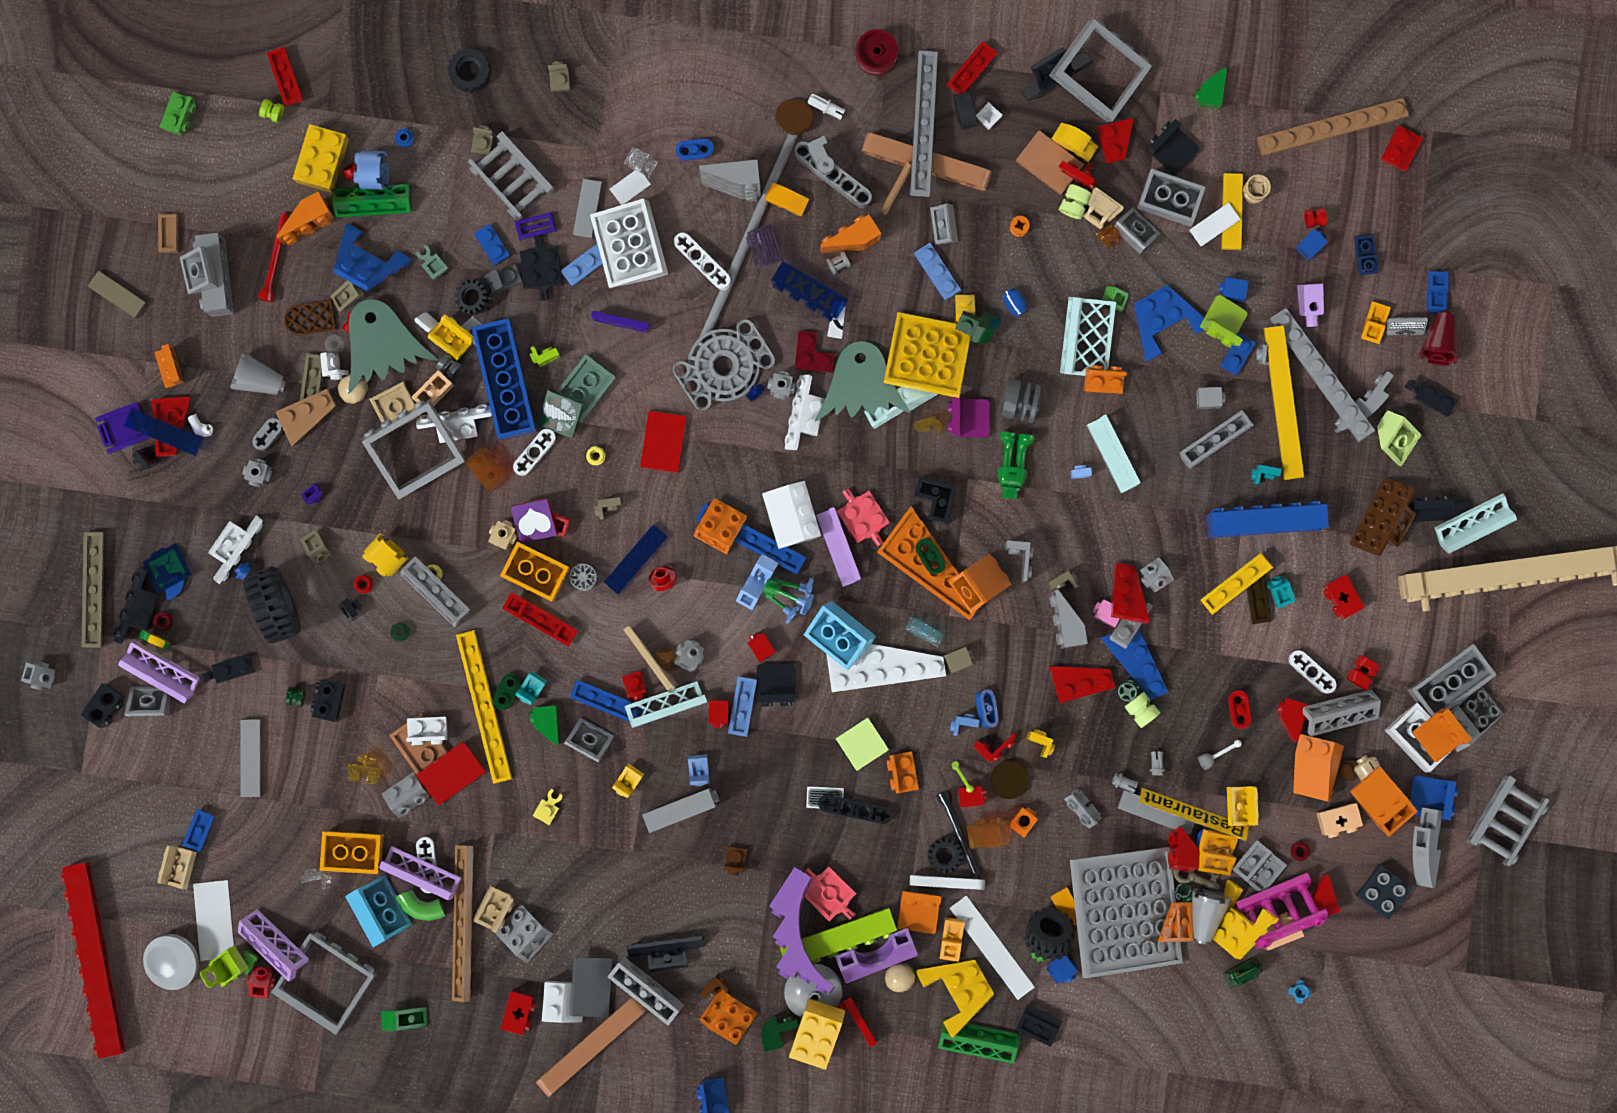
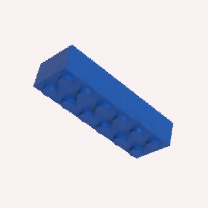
[471,318,537,441]
[1206,501,1329,538]

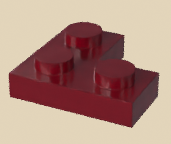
[795,331,834,373]

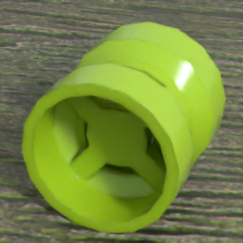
[259,99,284,123]

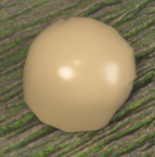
[338,375,369,404]
[885,963,916,992]

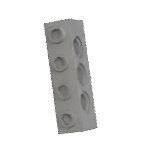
[608,957,685,1025]

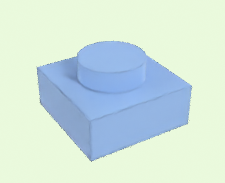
[1070,465,1092,479]

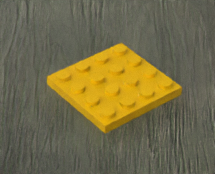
[883,312,971,398]

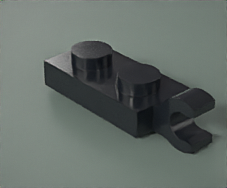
[1405,379,1458,418]
[199,654,255,684]

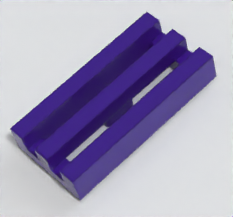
[515,212,557,241]

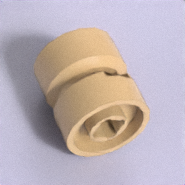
[1242,174,1271,204]

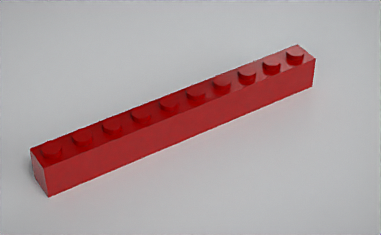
[61,862,126,1059]

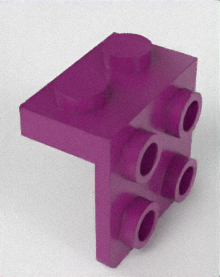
[948,397,990,438]

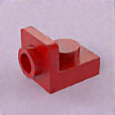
[622,671,647,701]

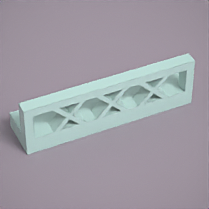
[1087,415,1141,493]
[1434,494,1517,554]
[625,682,707,728]

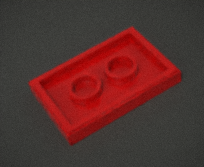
[640,411,686,473]
[416,741,486,806]

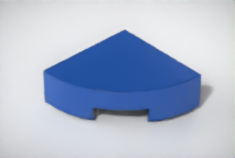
[164,578,185,600]

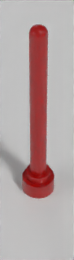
[258,212,288,303]

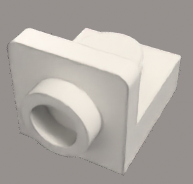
[320,352,349,380]

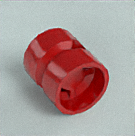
[1346,655,1381,691]

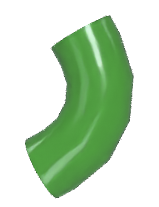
[396,889,446,921]

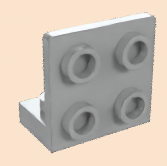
[1004,540,1034,583]
[495,905,554,963]

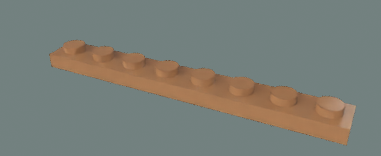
[1257,98,1409,157]
[452,845,474,1002]

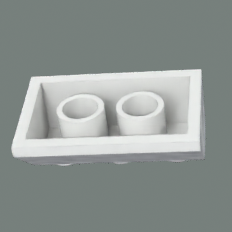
[762,481,821,549]
[1385,703,1449,772]

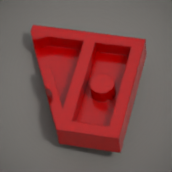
[1097,118,1133,165]

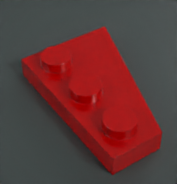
[1049,666,1115,703]

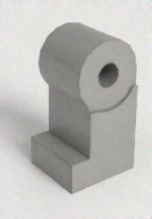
[807,136,834,175]

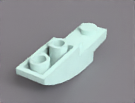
[864,387,938,429]

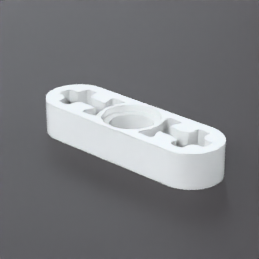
[513,429,556,476]
[1288,651,1336,694]
[416,837,438,893]

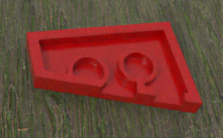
[152,396,191,457]
[1111,563,1150,624]

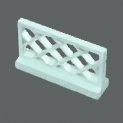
[1060,297,1116,376]

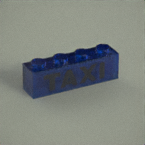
[771,261,848,322]

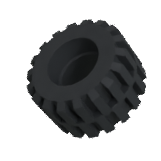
[1024,908,1076,961]

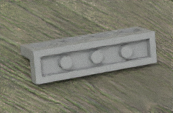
[401,557,470,628]
[1303,690,1381,736]

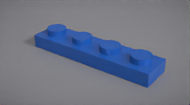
[570,680,647,727]

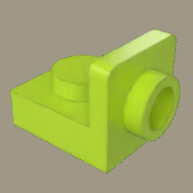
[529,346,561,367]

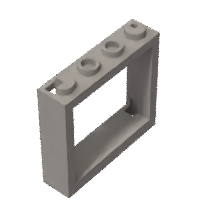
[1049,19,1152,122]
[362,399,465,500]
[642,788,720,833]
[271,932,377,1035]

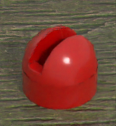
[342,164,357,180]

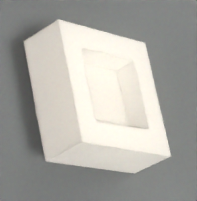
[976,102,1002,130]

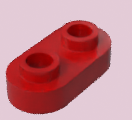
[1228,690,1251,729]

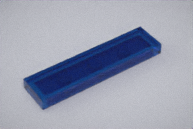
[124,408,204,456]
[604,524,668,595]

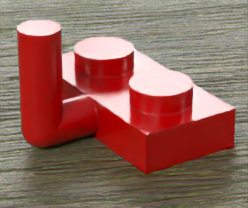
[1059,160,1096,190]

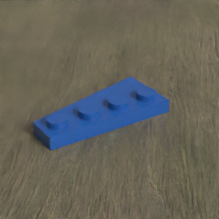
[1100,630,1168,700]

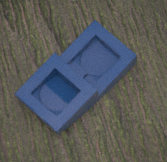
[1426,271,1449,313]

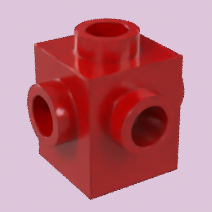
[247,966,276,999]

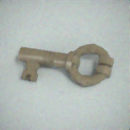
[1172,869,1220,892]

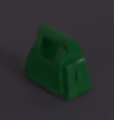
[1223,957,1263,988]

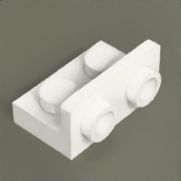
[406,717,448,745]

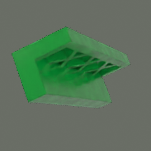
[332,184,411,218]
[938,1019,1019,1064]

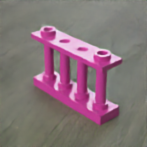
[1236,873,1328,949]

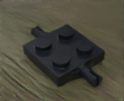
[520,236,562,301]

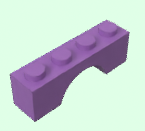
[835,928,918,984]

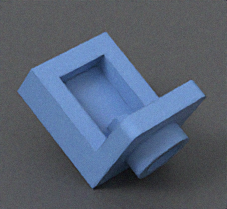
[950,714,979,736]
[688,754,709,786]

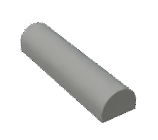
[1179,410,1254,469]

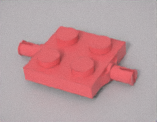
[837,488,890,547]
[804,866,856,921]

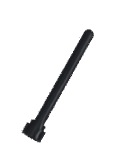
[935,790,981,879]

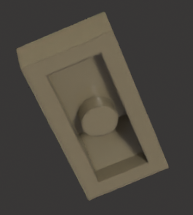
[330,280,365,313]

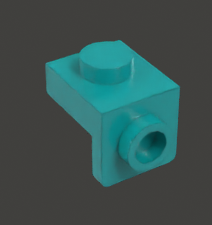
[515,671,547,705]

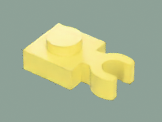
[533,789,563,825]

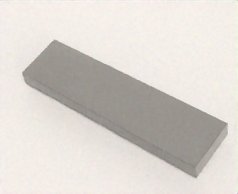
[241,720,261,797]
[1117,790,1194,835]

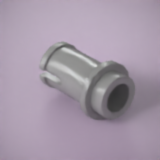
[1150,752,1165,776]
[1112,773,1138,793]

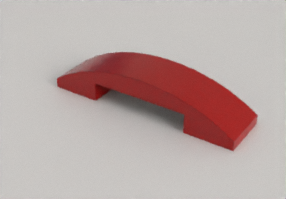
[502,592,578,647]

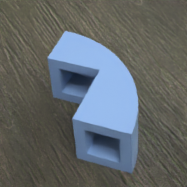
[736,554,778,610]

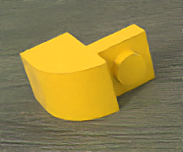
[1052,123,1098,163]

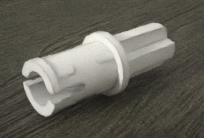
[808,94,846,120]

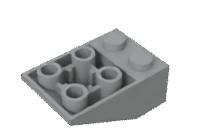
[1049,590,1088,649]
[1450,686,1504,752]

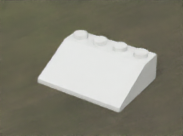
[590,198,668,288]

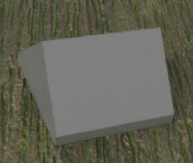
[1113,207,1160,254]
[180,246,218,294]
[125,686,170,717]
[564,718,614,762]

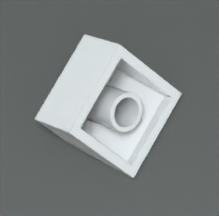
[542,980,583,1023]

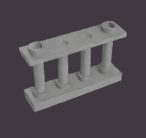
[468,132,554,220]
[1466,775,1549,866]

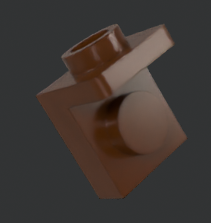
[1336,759,1357,781]
[724,846,747,876]
[699,975,730,999]

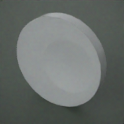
[143,934,199,990]

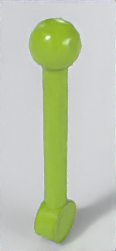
[952,761,974,793]

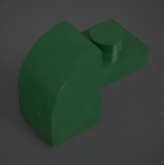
[955,311,1002,344]
[761,1015,799,1052]

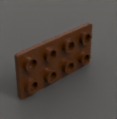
[1350,478,1416,557]

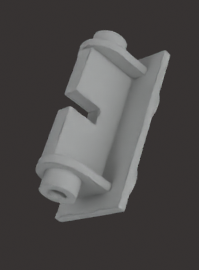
[1064,789,1102,828]

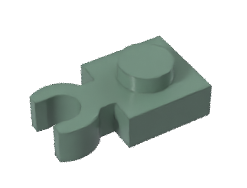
[416,245,448,281]

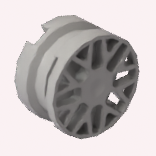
[570,564,597,591]

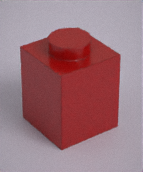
[747,632,776,663]
[708,700,729,728]
[958,786,987,808]

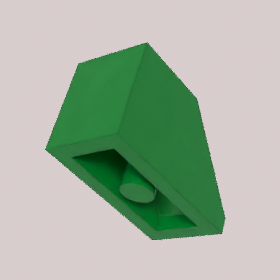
[1194,68,1227,110]
[530,706,560,745]
[381,1007,427,1031]

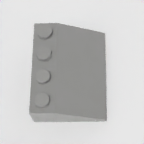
[699,160,761,201]

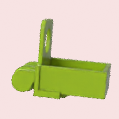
[200,945,249,988]

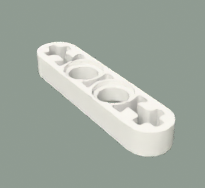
[674,233,732,290]
[910,875,985,890]

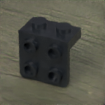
[1147,119,1199,175]
[756,664,796,707]

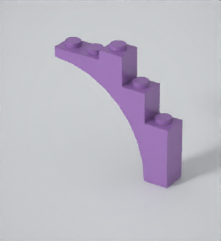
[769,867,835,994]

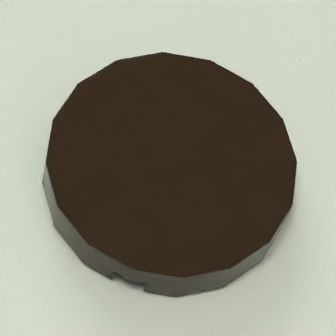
[990,761,1029,799]

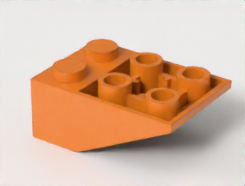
[276,192,335,245]
[820,215,881,254]
[1350,766,1418,837]

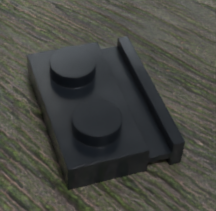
[1015,1004,1063,1047]

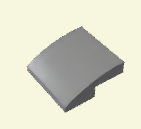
[1232,840,1287,892]

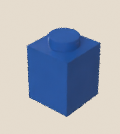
[1295,229,1328,261]
[1218,277,1249,303]

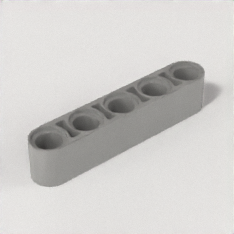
[795,142,872,209]

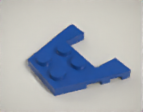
[333,223,412,291]
[1134,285,1204,362]

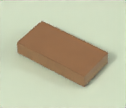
[158,214,179,253]

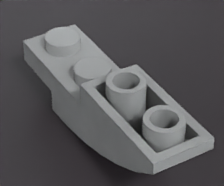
[1334,371,1394,433]
[1413,808,1443,888]

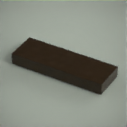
[1246,575,1272,624]

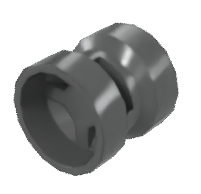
[436,353,463,380]

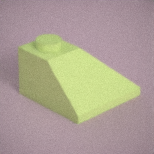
[1377,410,1421,466]

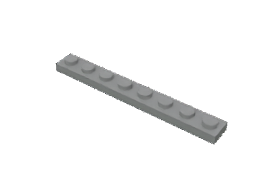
[910,51,938,197]
[1270,308,1375,443]

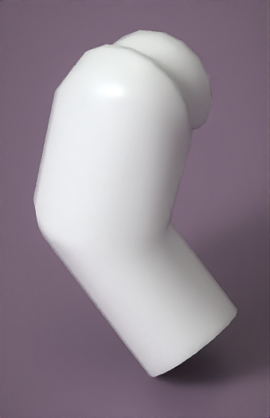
[188,414,213,437]

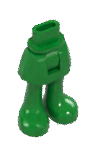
[998,432,1035,499]

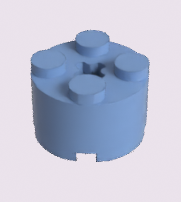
[354,151,389,190]

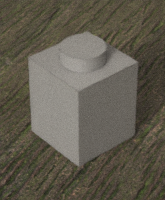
[1196,387,1225,409]

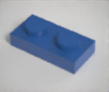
[474,223,511,266]
[1219,333,1256,376]
[182,809,216,852]

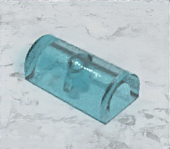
[904,616,944,648]

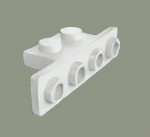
[785,375,825,450]
[416,404,492,443]
[208,515,263,584]

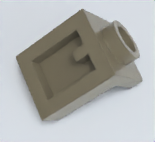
[548,62,570,92]
[471,126,494,156]
[594,497,622,520]
[300,530,331,564]
[1047,571,1079,590]

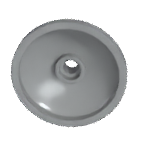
[784,964,842,1018]

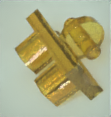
[346,752,384,784]

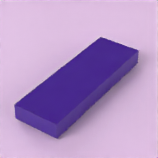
[592,311,650,333]

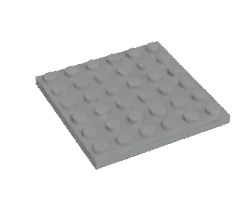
[1070,847,1183,978]

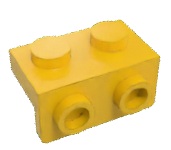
[427,314,474,361]
[1026,729,1055,758]
[1227,786,1259,826]

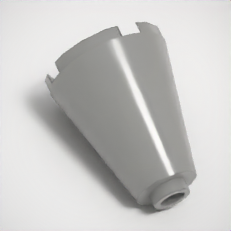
[230,352,286,395]
[1192,888,1231,944]

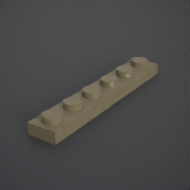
[82,532,105,648]

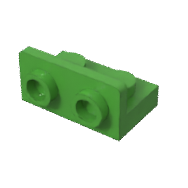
[160,92,196,136]

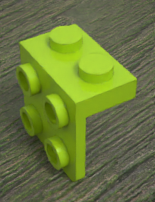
[1200,295,1247,348]

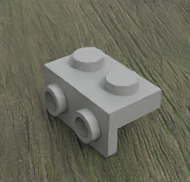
[382,772,430,818]

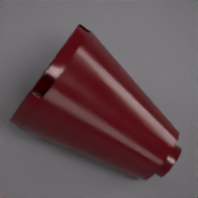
[1419,311,1458,366]

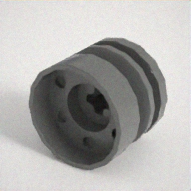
[1000,378,1041,424]

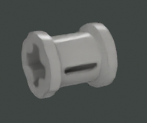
[826,251,851,275]

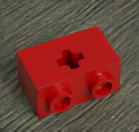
[1323,574,1365,620]
[500,990,537,1035]

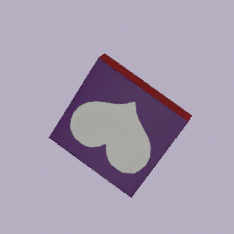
[510,498,558,543]

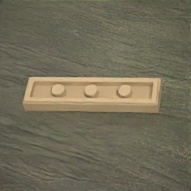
[623,626,676,693]

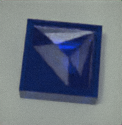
[746,383,765,403]

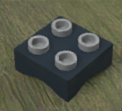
[1355,864,1412,919]

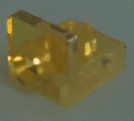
[912,416,942,436]

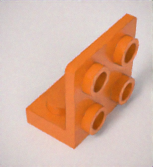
[694,498,747,554]
[1412,708,1472,762]
[897,890,941,934]
[699,988,757,1045]

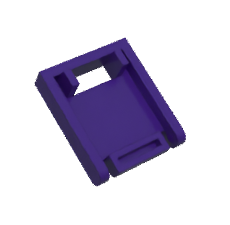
[95,402,152,454]

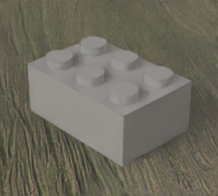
[1137,169,1206,227]

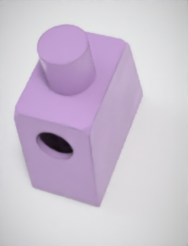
[1297,283,1324,327]

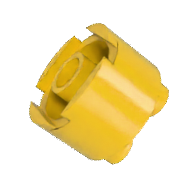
[362,533,408,577]

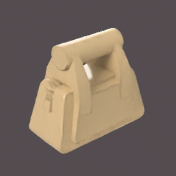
[1082,188,1124,230]

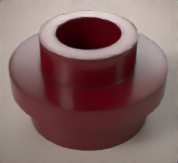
[153,612,173,631]
[1290,842,1310,861]

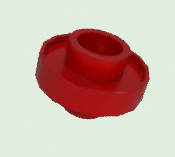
[648,566,677,591]

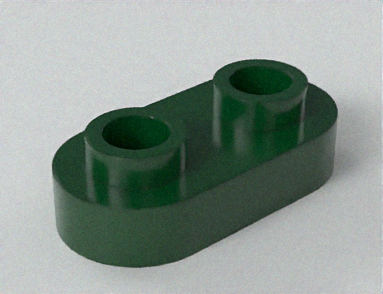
[915,538,945,575]
[493,673,521,710]

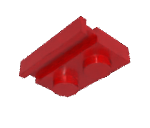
[1380,125,1423,172]

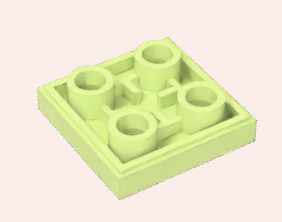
[836,718,889,771]

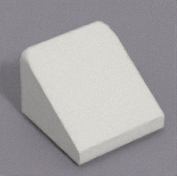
[414,312,439,333]

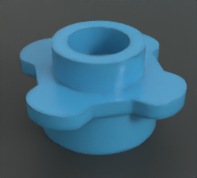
[1288,980,1312,1004]

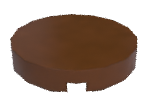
[775,99,813,135]

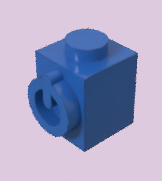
[1046,956,1078,984]

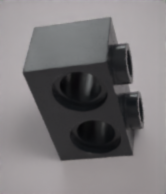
[81,683,125,728]

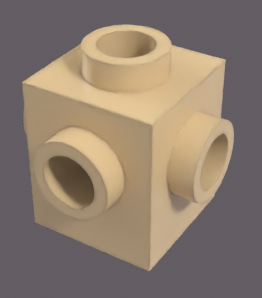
[488,520,518,551]

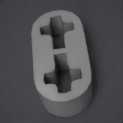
[252,418,283,451]

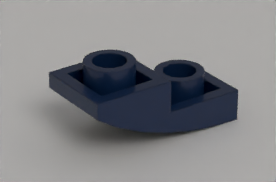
[1354,234,1379,276]

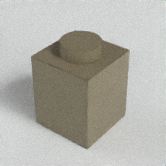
[944,647,975,674]

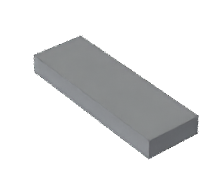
[573,179,602,239]

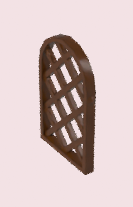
[284,299,336,335]

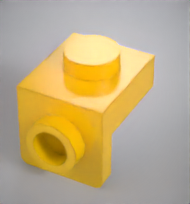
[955,295,975,324]
[612,763,644,798]

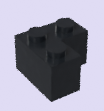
[914,477,956,525]

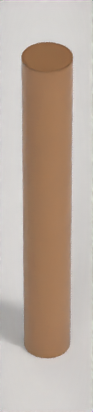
[880,162,912,215]

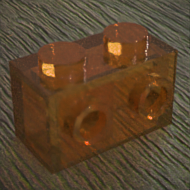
[464,448,508,493]
[967,817,1013,849]

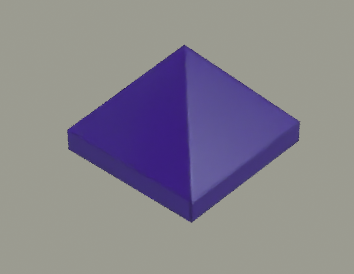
[301,483,322,505]

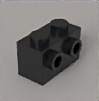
[310,679,346,722]

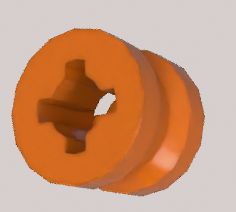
[1010,216,1030,237]

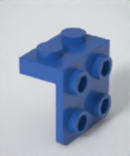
[1409,776,1458,820]

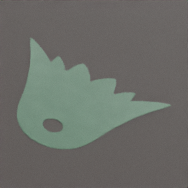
[348,299,439,394]
[815,341,910,422]

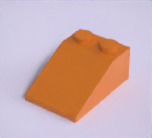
[1293,734,1344,802]

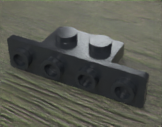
[1021,47,1093,101]
[1408,496,1469,522]
[113,568,158,644]
[627,935,705,972]

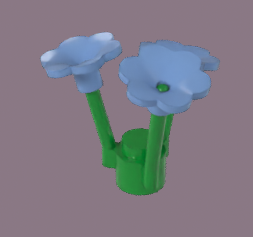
[762,578,814,624]

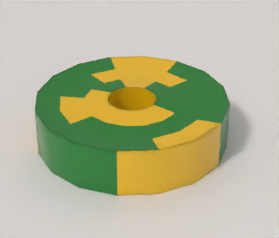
[139,630,170,649]

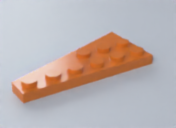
[877,507,979,621]

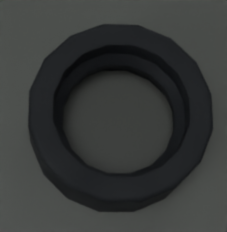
[953,91,977,130]

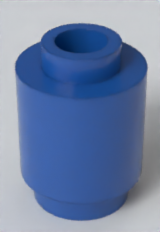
[1002,288,1028,317]

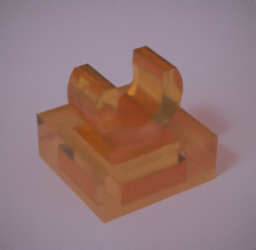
[1095,224,1121,250]
[656,648,676,670]

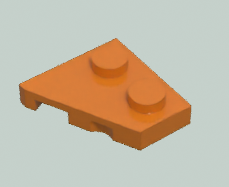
[1158,902,1193,942]

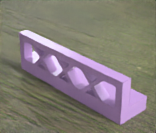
[816,507,861,587]
[118,639,200,704]
[379,846,462,900]
[238,909,309,982]

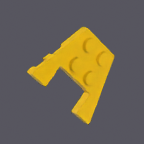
[1213,880,1279,960]
[915,960,994,1038]

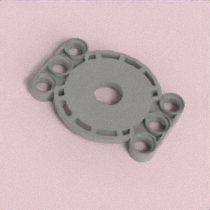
[673,320,775,410]

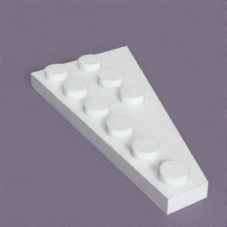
[826,644,946,692]

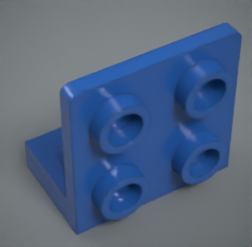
[696,1077,729,1113]

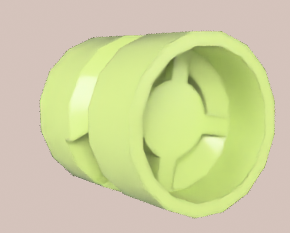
[1059,184,1091,219]
[1124,692,1160,728]

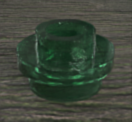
[390,623,410,642]
[1175,883,1193,902]

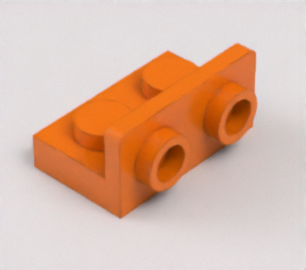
[155,344,184,388]
[1084,365,1127,394]
[886,752,919,794]

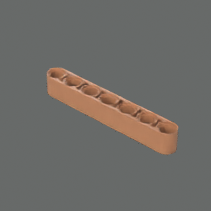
[861,133,992,191]
[535,997,648,1097]

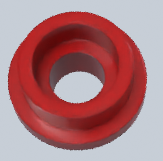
[354,575,373,594]

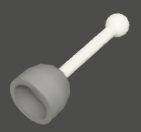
[1198,740,1242,770]

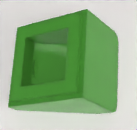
[1102,286,1129,312]
[244,950,261,975]

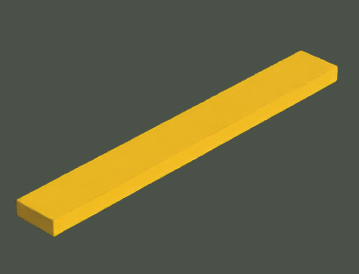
[1264,325,1304,480]
[456,630,513,784]

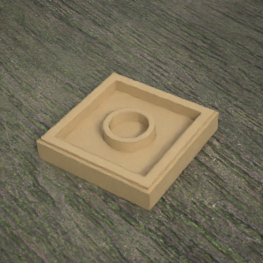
[369,382,421,433]

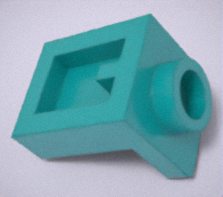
[1251,465,1282,485]
[1266,575,1296,609]

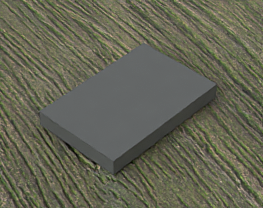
[570,957,612,1017]

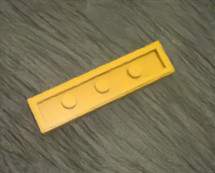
[1221,173,1243,250]
[1201,553,1273,615]

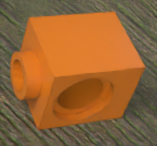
[1007,807,1038,838]

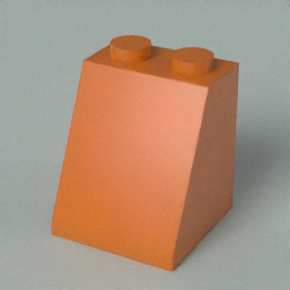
[949,553,1012,613]

